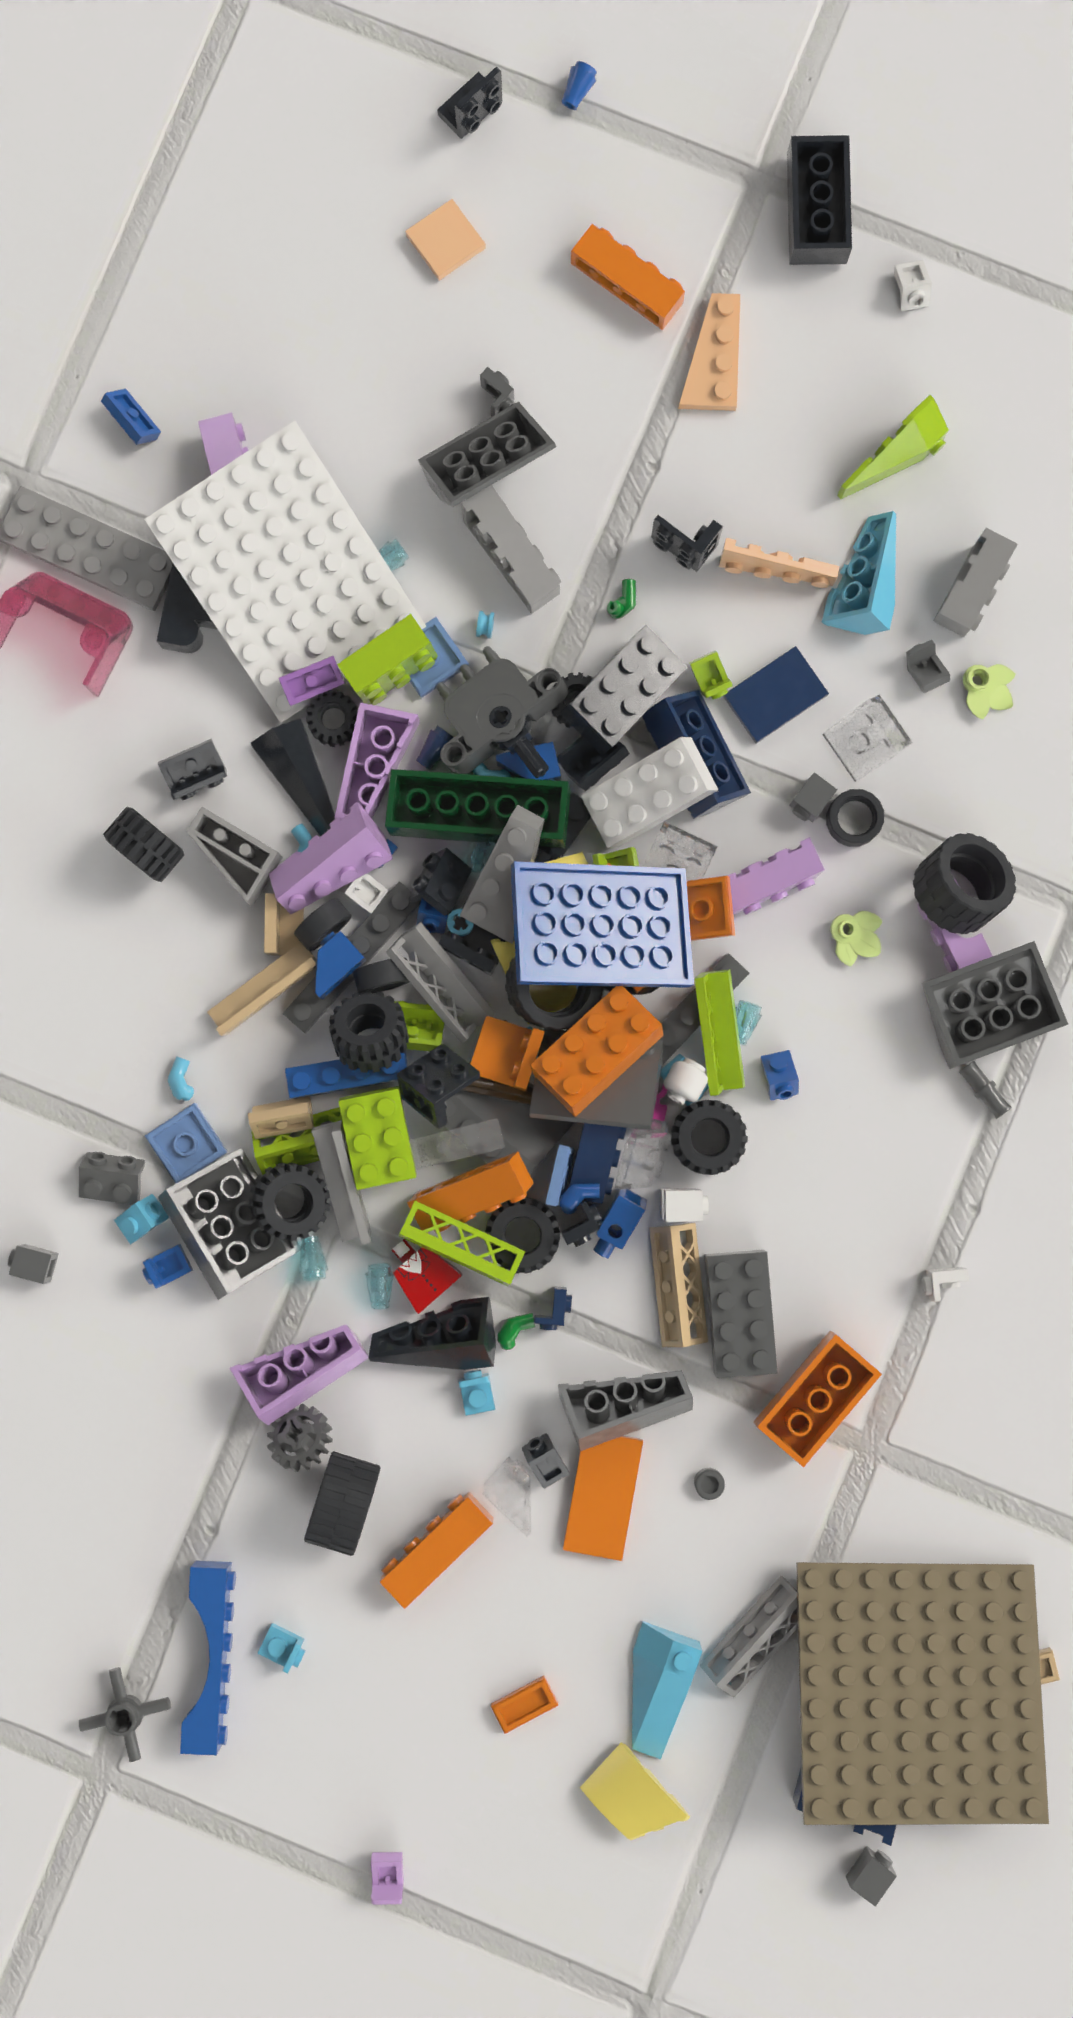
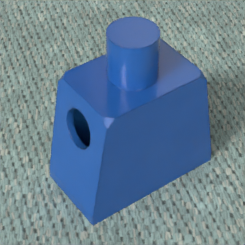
[593,1185,647,1259]

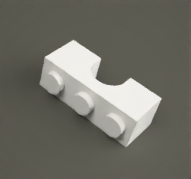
[660,1188,709,1222]

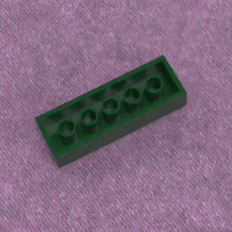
[385,769,571,849]

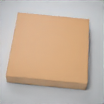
[405,199,486,281]

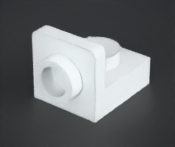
[894,260,932,311]
[337,874,389,914]
[922,1267,969,1302]

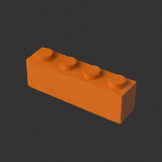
[571,224,685,330]
[407,1151,534,1233]
[380,1492,494,1609]

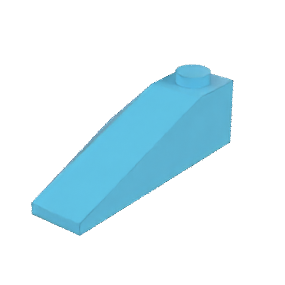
[822,511,896,635]
[632,1621,702,1759]

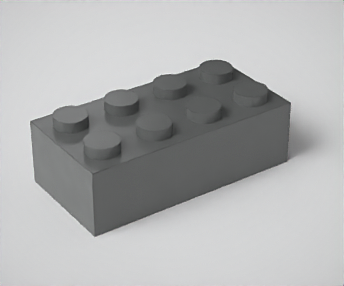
[704,1250,778,1378]

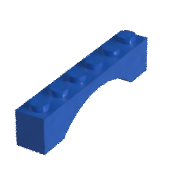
[180,1560,236,1756]

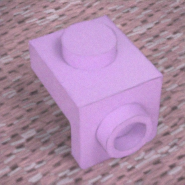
[371,1852,404,1905]

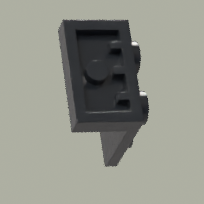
[437,67,503,139]
[651,515,723,572]
[439,897,507,976]
[396,1044,480,1129]

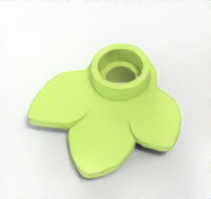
[963,664,1016,719]
[830,911,882,966]

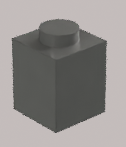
[789,772,838,823]
[8,1244,59,1284]
[846,1847,897,1907]

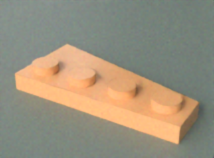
[678,293,740,411]
[719,538,839,588]

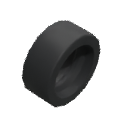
[826,789,884,847]
[294,898,352,951]
[353,957,410,995]

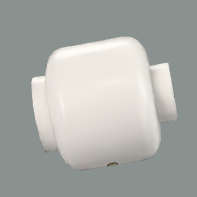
[664,1058,708,1105]

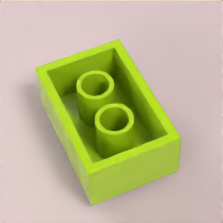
[337,614,438,705]
[338,1086,417,1190]

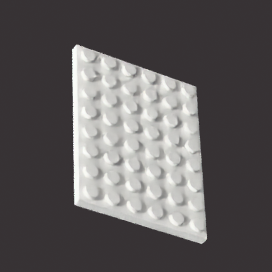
[144,420,426,723]

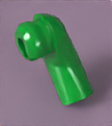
[607,579,636,619]
[497,1313,535,1350]

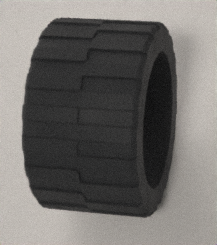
[913,833,1016,934]
[505,957,604,1031]
[304,1451,381,1556]

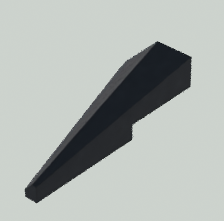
[251,718,335,836]

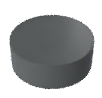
[694,1468,725,1500]

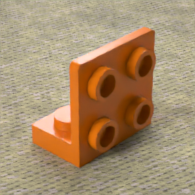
[470,1016,545,1091]

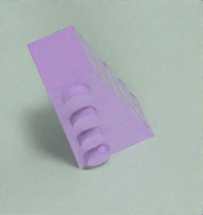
[198,413,249,475]
[334,703,420,819]
[269,802,393,915]
[728,837,825,920]
[230,1325,369,1425]

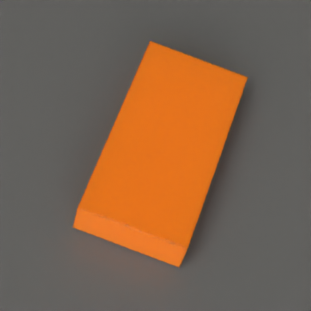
[491,1675,558,1734]

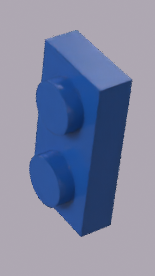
[101,388,161,445]

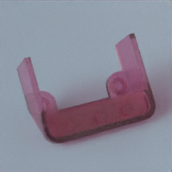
[0,572,133,697]

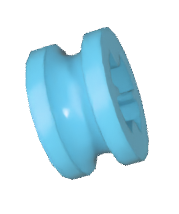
[476,611,495,639]
[447,909,474,937]

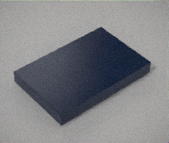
[723,646,829,744]

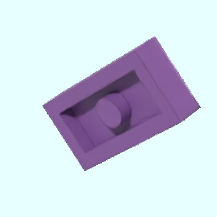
[278,656,345,706]

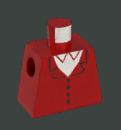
[391,1239,463,1314]

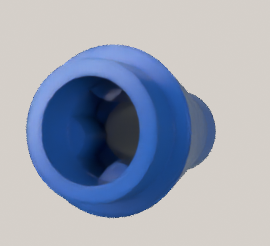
[561,61,597,110]

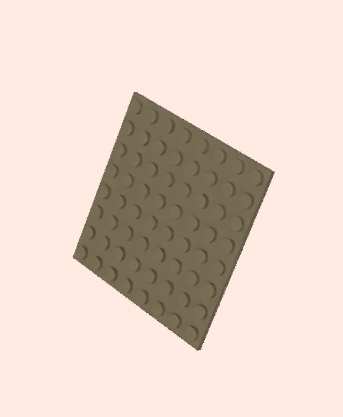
[796,1562,1049,1825]

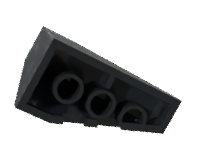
[368,1297,496,1370]

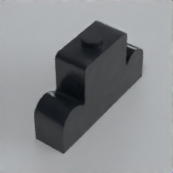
[156,563,218,653]

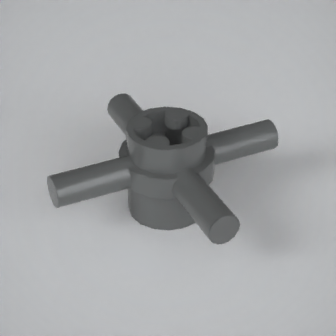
[79,1667,171,1762]

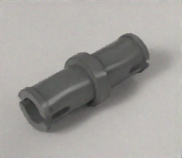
[959,1061,1012,1119]

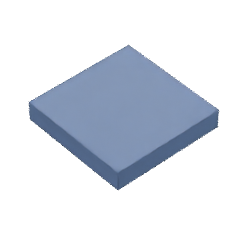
[410,617,469,698]
[145,1103,228,1183]
[545,1145,575,1207]

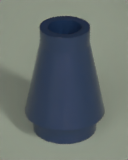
[416,725,454,770]

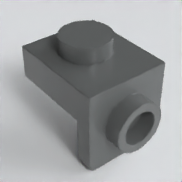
[480,367,515,417]
[906,640,950,693]

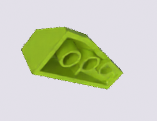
[837,395,949,499]

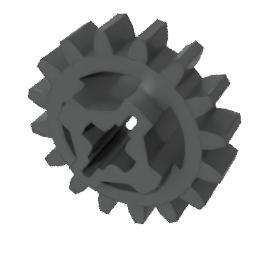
[267,1404,333,1472]

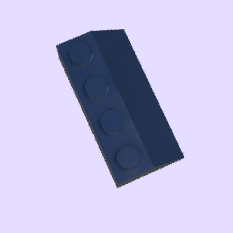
[642,690,751,819]

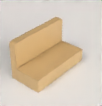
[264,893,304,956]
[248,1096,314,1139]

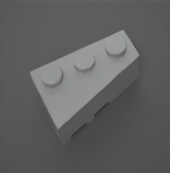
[933,528,1018,637]
[186,807,283,907]

